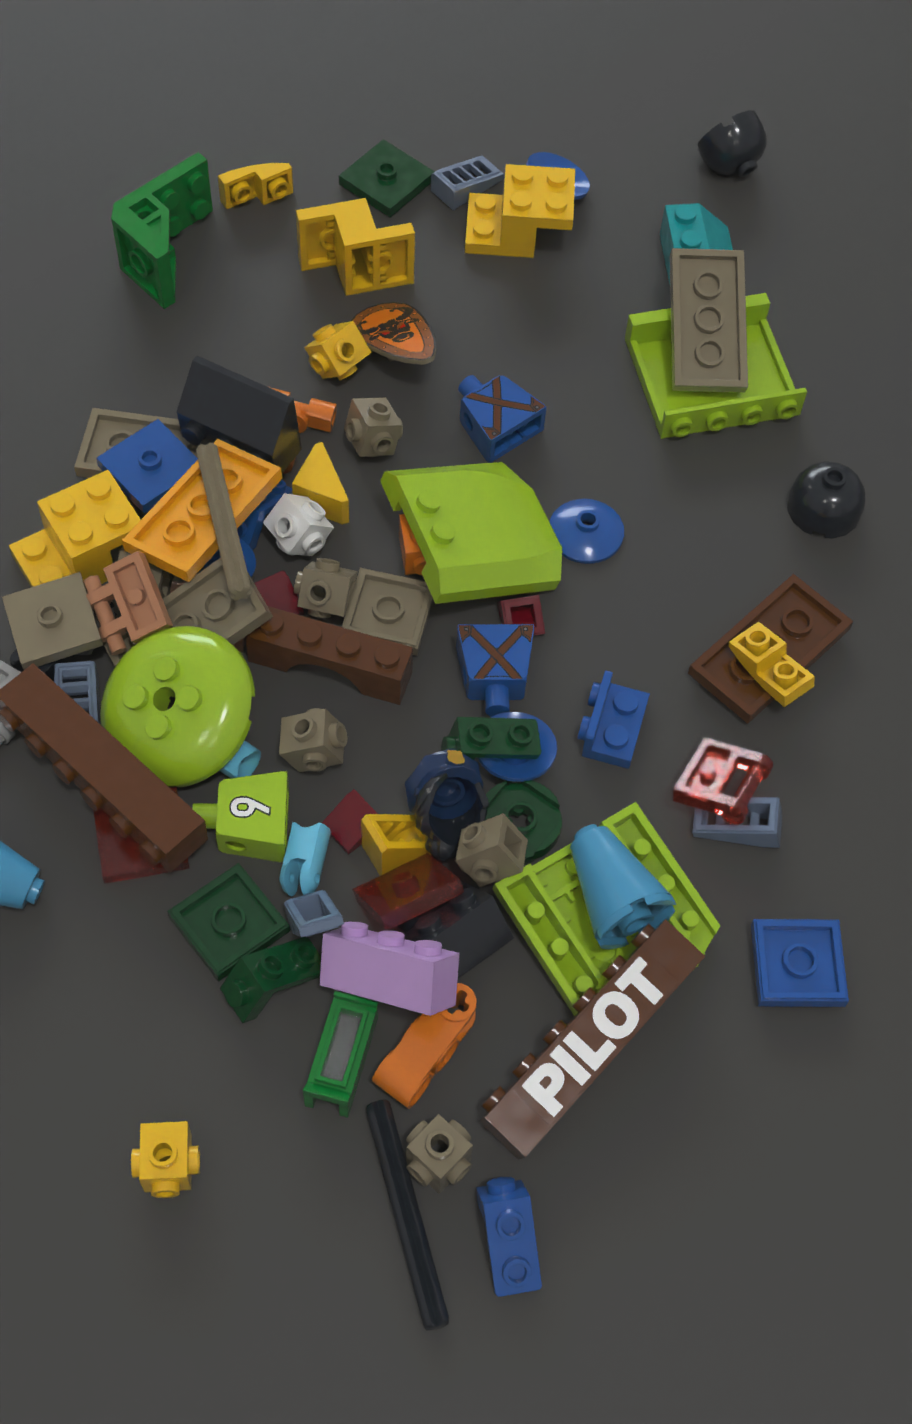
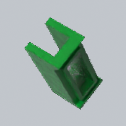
[303,991,378,1118]

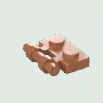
[83,551,173,655]

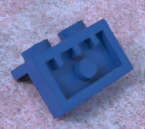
[577,670,650,769]

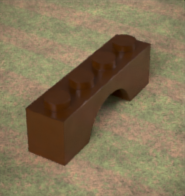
[245,606,413,705]

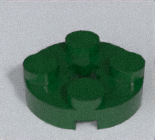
[486,780,562,865]

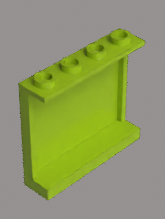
[625,293,807,439]

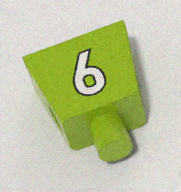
[192,771,289,862]

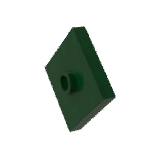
[339,139,435,217]
[167,863,290,981]

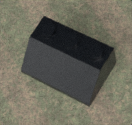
[176,356,302,473]

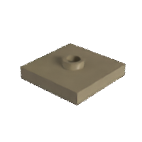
[342,567,433,656]
[2,572,103,670]

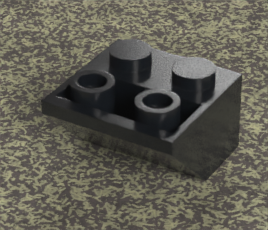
[385,876,514,979]

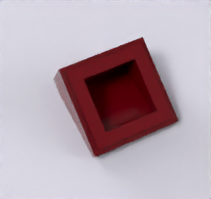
[254,570,304,615]
[497,595,545,636]
[322,789,378,855]

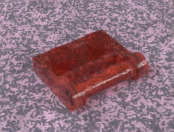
[673,737,773,825]

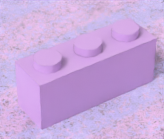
[320,922,459,1016]

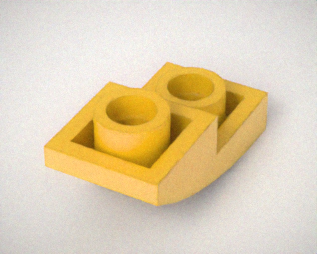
[218,163,293,209]
[729,622,815,707]

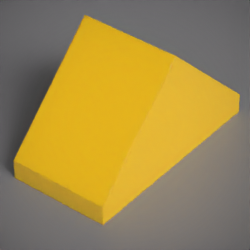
[292,442,349,525]
[361,814,431,879]

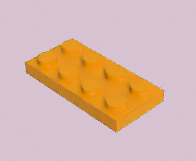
[122,439,282,582]

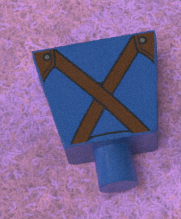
[458,375,546,463]
[456,624,534,717]

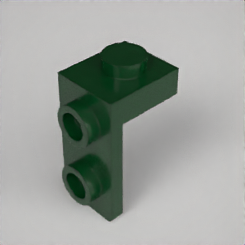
[441,717,541,760]
[220,937,321,1023]

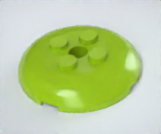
[100,626,255,788]

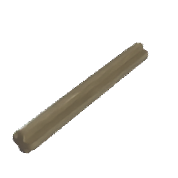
[196,442,252,601]

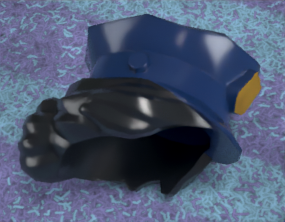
[405,748,490,861]

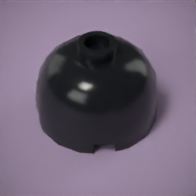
[697,110,767,177]
[787,461,865,539]

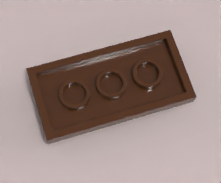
[688,573,854,724]

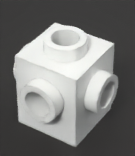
[263,493,334,556]

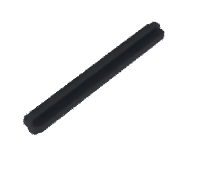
[366,1100,449,1331]

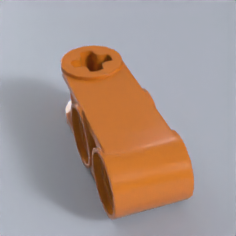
[372,983,477,1109]

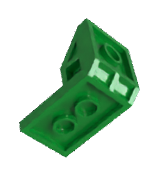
[111,152,213,309]

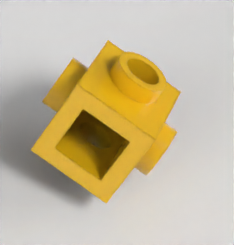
[304,321,372,380]
[131,1121,200,1198]

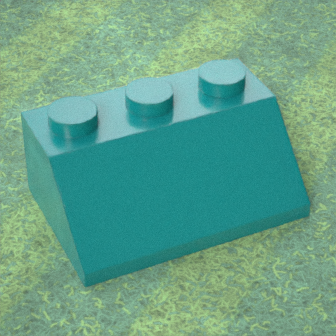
[660,203,733,284]

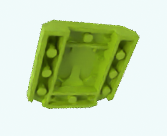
[380,462,562,604]
[492,802,720,1016]

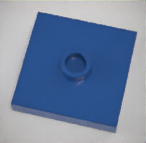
[96,419,198,514]
[751,919,849,1007]

